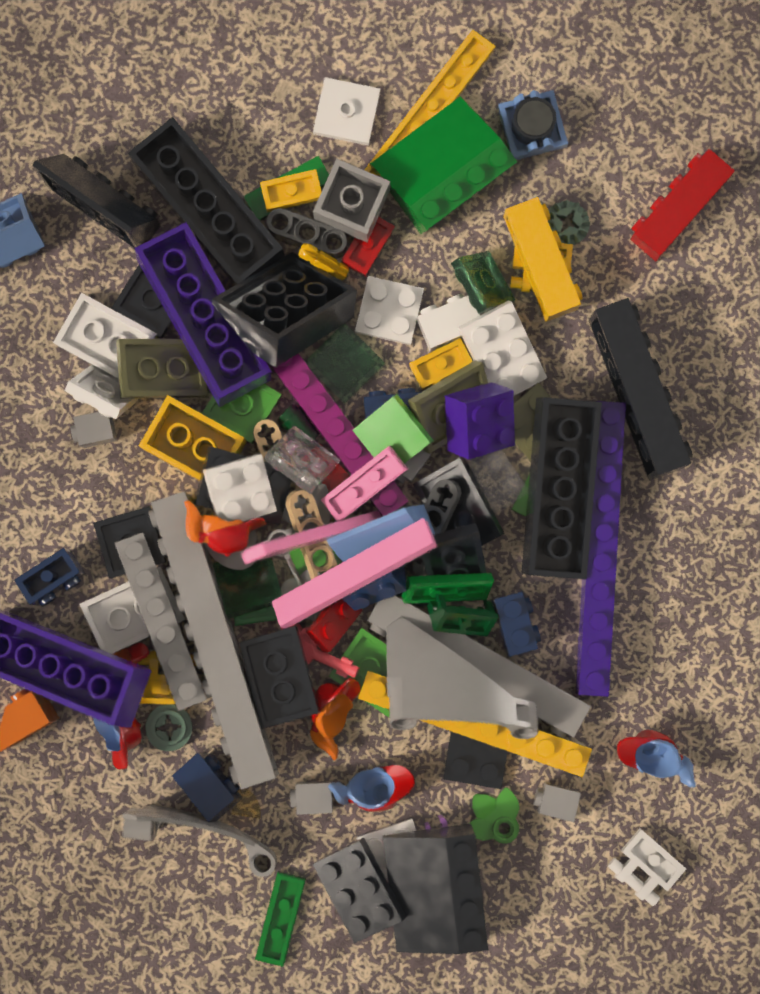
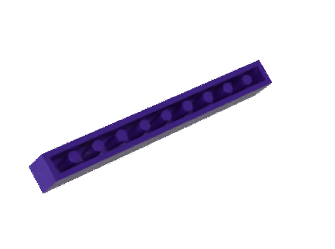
[575,401,626,697]

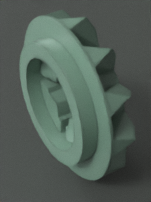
[548,200,590,245]
[145,704,193,751]

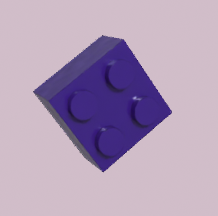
[445,382,515,460]

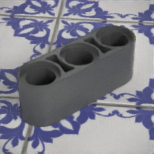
[267,208,347,259]

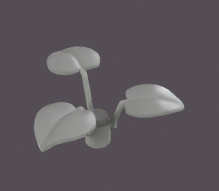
[204,484,332,621]

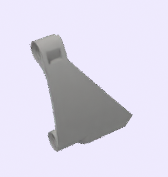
[123,805,277,877]

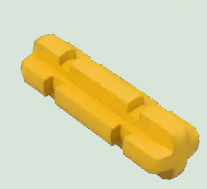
[298,243,349,280]

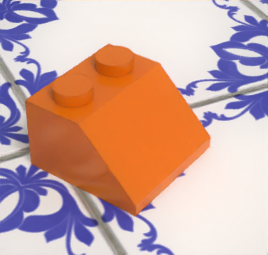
[0,689,60,752]

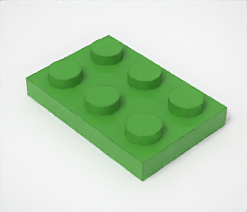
[329,628,389,718]

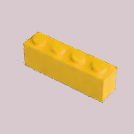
[503,197,583,322]

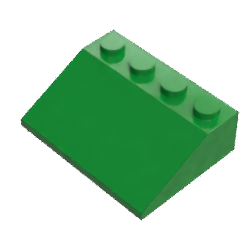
[369,96,517,234]

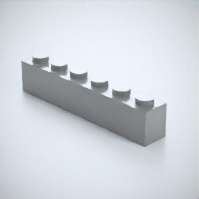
[115,532,207,711]

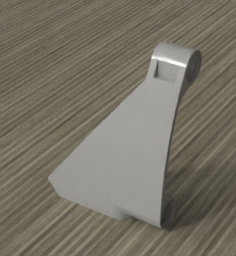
[386,616,538,739]

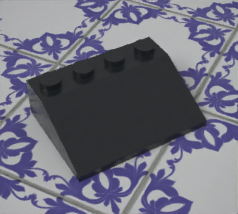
[32,154,161,248]
[212,252,357,367]
[382,823,489,955]

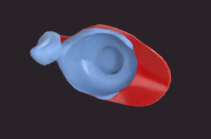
[93,717,142,770]
[617,729,696,787]
[328,765,415,812]

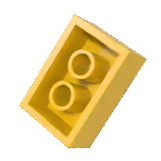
[139,395,247,481]

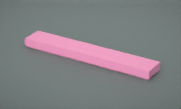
[242,510,381,564]
[272,518,437,629]

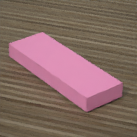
[321,446,408,522]

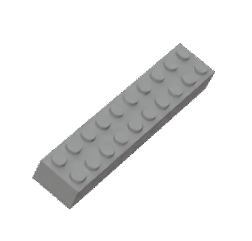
[148,491,279,789]

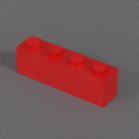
[630,149,735,262]

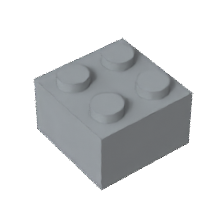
[313,159,390,242]

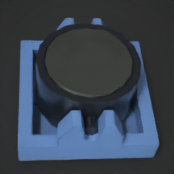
[497,90,568,160]

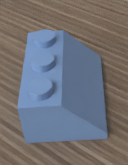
[0,193,45,268]
[327,504,435,562]

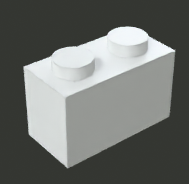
[417,294,480,353]

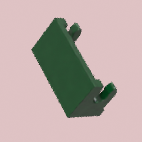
[427,594,499,637]

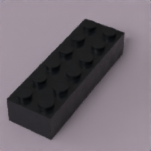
[128,117,285,285]
[588,298,693,481]
[521,397,602,580]

